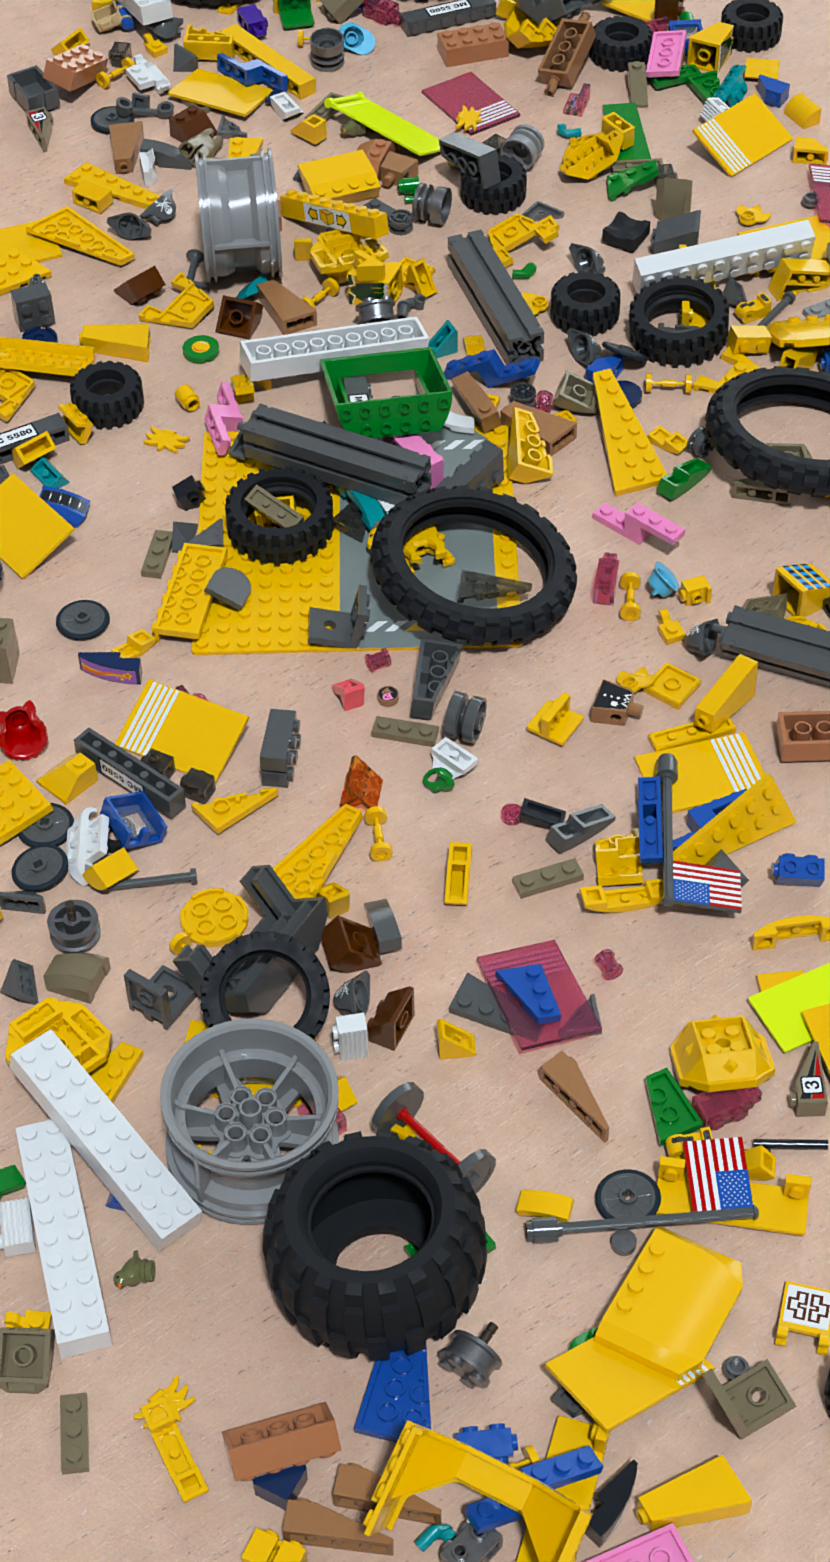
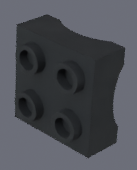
[602,211,650,252]

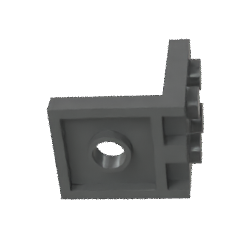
[308,585,370,648]
[124,965,198,1029]

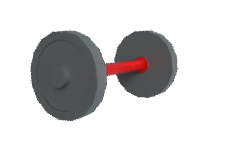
[372,1082,496,1194]

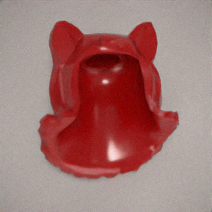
[0,700,48,761]

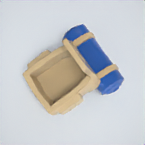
[91,0,135,32]

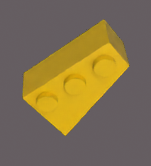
[183,24,235,61]

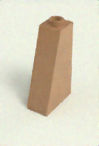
[109,121,144,174]
[257,279,317,335]
[500,401,577,456]

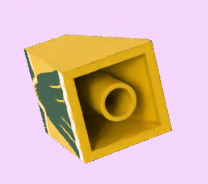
[687,22,734,74]
[346,262,403,307]

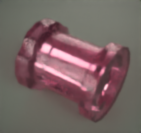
[534,390,553,413]
[365,648,391,672]
[595,949,623,980]

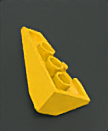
[507,407,553,484]

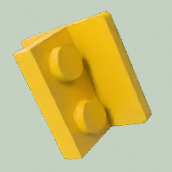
[527,692,584,746]

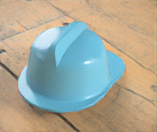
[339,22,375,55]
[648,562,679,597]

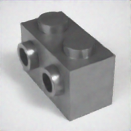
[440,1519,503,1562]

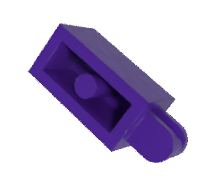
[237,4,268,38]

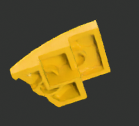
[595,828,644,886]

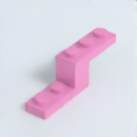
[204,382,243,456]
[592,502,686,546]

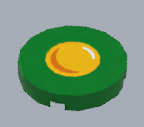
[182,335,220,364]

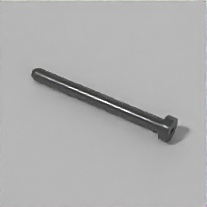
[757,291,796,326]
[98,868,198,892]

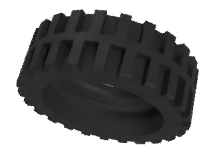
[629,276,729,367]
[225,467,334,565]
[200,931,330,1039]

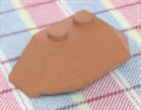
[356,139,398,181]

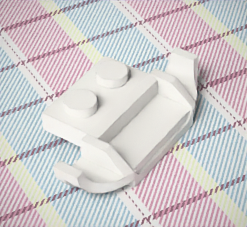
[126,54,171,94]
[66,807,109,887]

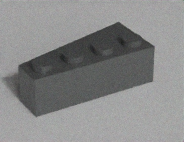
[439,132,501,189]
[435,439,504,490]
[410,638,463,719]

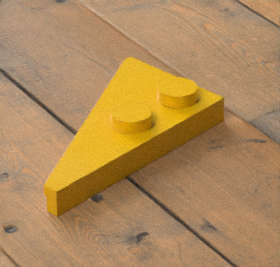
[191,787,278,834]

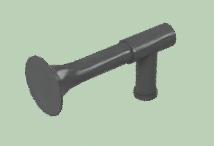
[186,249,209,290]

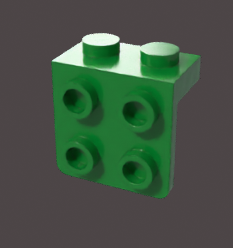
[278,0,315,29]

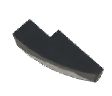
[585,1460,638,1548]

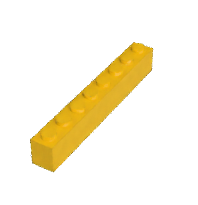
[220,23,316,100]

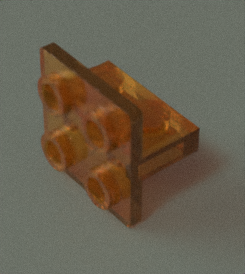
[340,755,383,809]

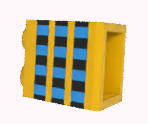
[772,563,830,617]

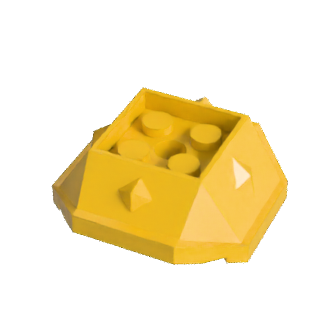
[309,230,389,284]
[5,997,112,1074]
[670,1014,775,1092]

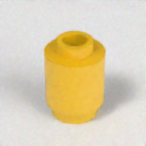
[175,384,200,411]

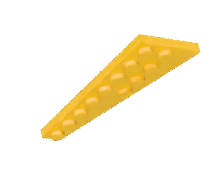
[592,368,668,497]

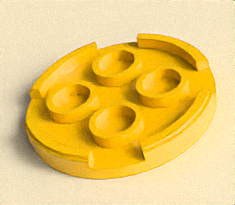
[180,888,249,947]

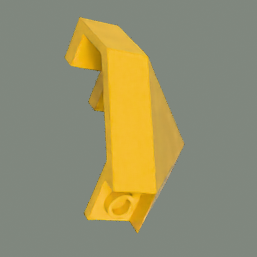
[503,8,567,48]

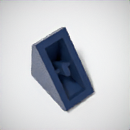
[252,1464,308,1511]

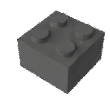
[10,282,56,332]

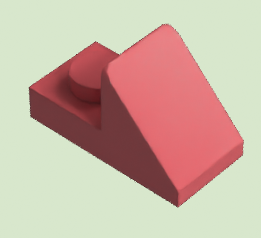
[332,679,365,711]

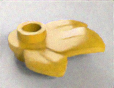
[736,205,771,226]
[521,293,549,315]
[616,667,657,694]

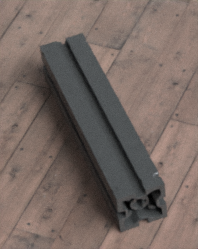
[448,229,544,365]
[237,403,432,505]
[712,605,830,688]

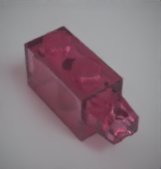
[362,0,401,26]
[593,552,619,606]
[691,1087,762,1130]

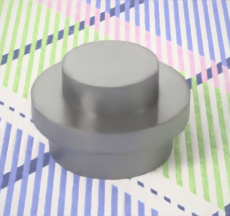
[802,192,819,208]
[723,1356,750,1381]

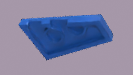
[495,963,561,1025]

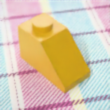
[792,136,829,166]

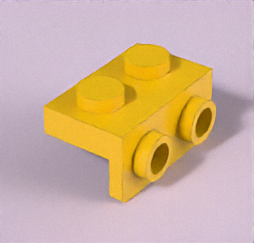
[58,403,94,444]

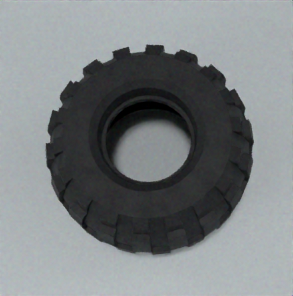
[263,1130,487,1361]

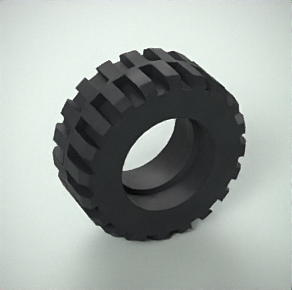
[721,0,783,53]
[590,16,653,72]
[461,154,527,215]
[550,271,621,336]
[70,361,144,429]

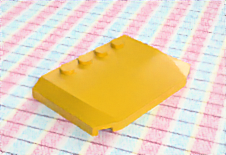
[767,313,830,347]
[594,1226,743,1381]

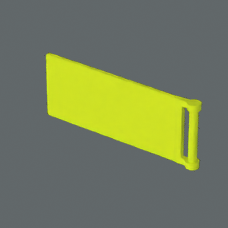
[324,92,440,156]
[748,963,830,1053]

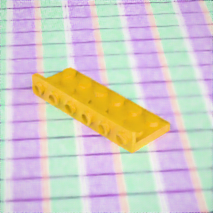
[0,336,95,376]
[152,543,228,642]

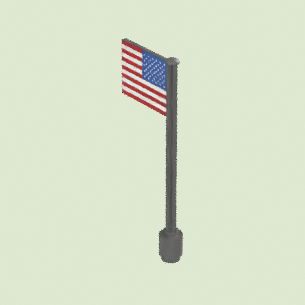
[656,753,742,914]
[526,1137,759,1244]

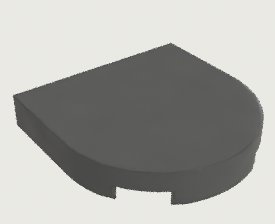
[204,567,251,610]

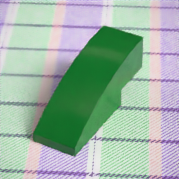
[657,458,712,500]

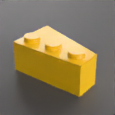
[768,258,830,301]

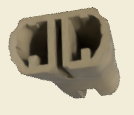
[179,128,223,168]

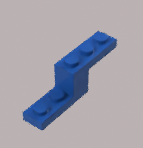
[217,53,288,92]
[444,349,540,388]
[638,777,663,864]
[673,789,747,851]
[464,1445,604,1534]

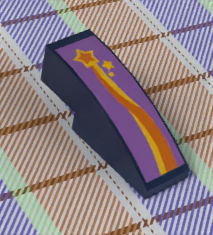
[78,652,143,685]

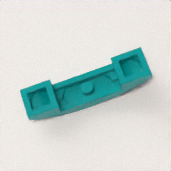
[335,486,385,530]

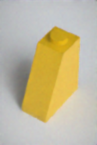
[779,347,818,370]

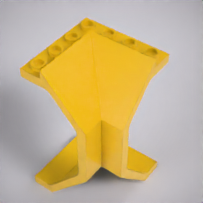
[363,1420,593,1562]

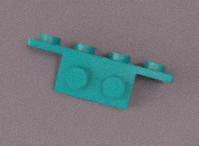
[713,65,748,107]

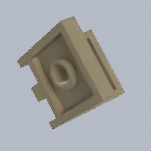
[703,1359,797,1440]

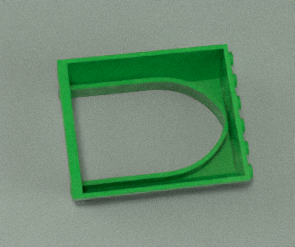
[320,347,453,439]

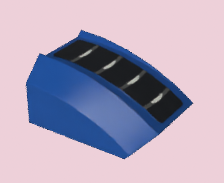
[39,486,90,528]

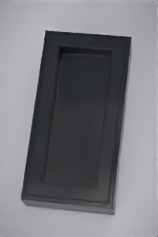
[519,798,566,829]

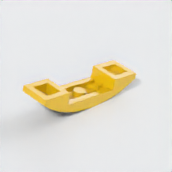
[579,878,663,913]
[752,915,830,951]
[140,1396,209,1504]

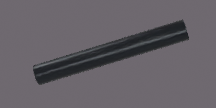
[753,1139,828,1150]

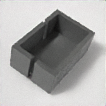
[7,65,60,111]
[260,708,301,788]

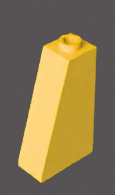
[79,324,151,362]
[694,654,758,733]
[635,1455,752,1532]

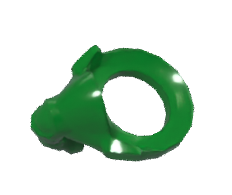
[423,767,455,793]

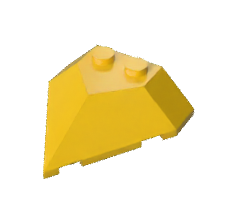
[559,130,624,180]

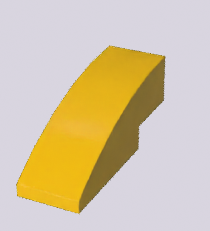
[444,842,472,905]

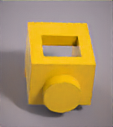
[678,575,712,606]

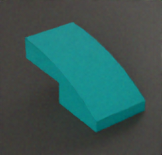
[236,274,268,300]

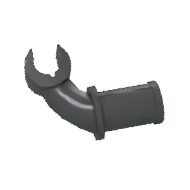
[396,294,426,319]

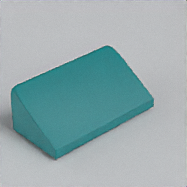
[30,456,69,488]

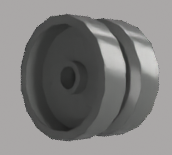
[443,691,487,744]

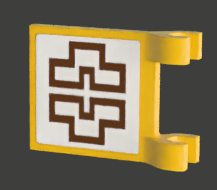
[775,1281,830,1356]

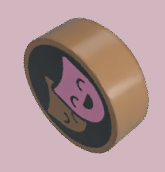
[377,686,399,707]

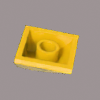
[36,752,98,805]

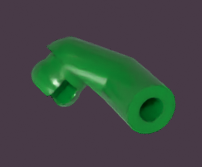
[513,263,537,279]

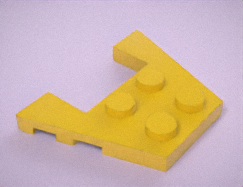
[487,213,559,268]
[138,272,214,328]
[692,346,760,394]
[0,368,35,422]

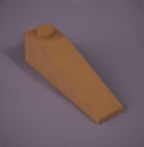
[451,371,501,433]
[540,1051,609,1143]
[333,1463,442,1525]
[282,1498,394,1556]

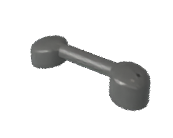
[115,97,174,119]

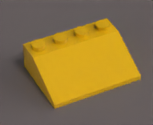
[297,149,381,204]

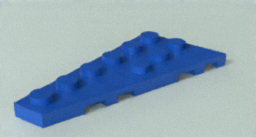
[354,1347,431,1443]

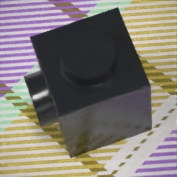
[172,475,206,511]

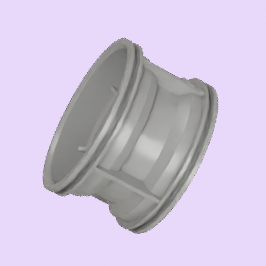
[195,148,283,283]
[160,1019,339,1225]

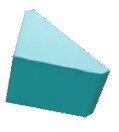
[428,320,458,358]

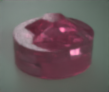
[501,803,522,825]

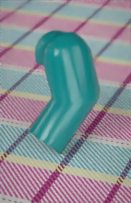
[557,123,581,138]
[414,1524,457,1552]

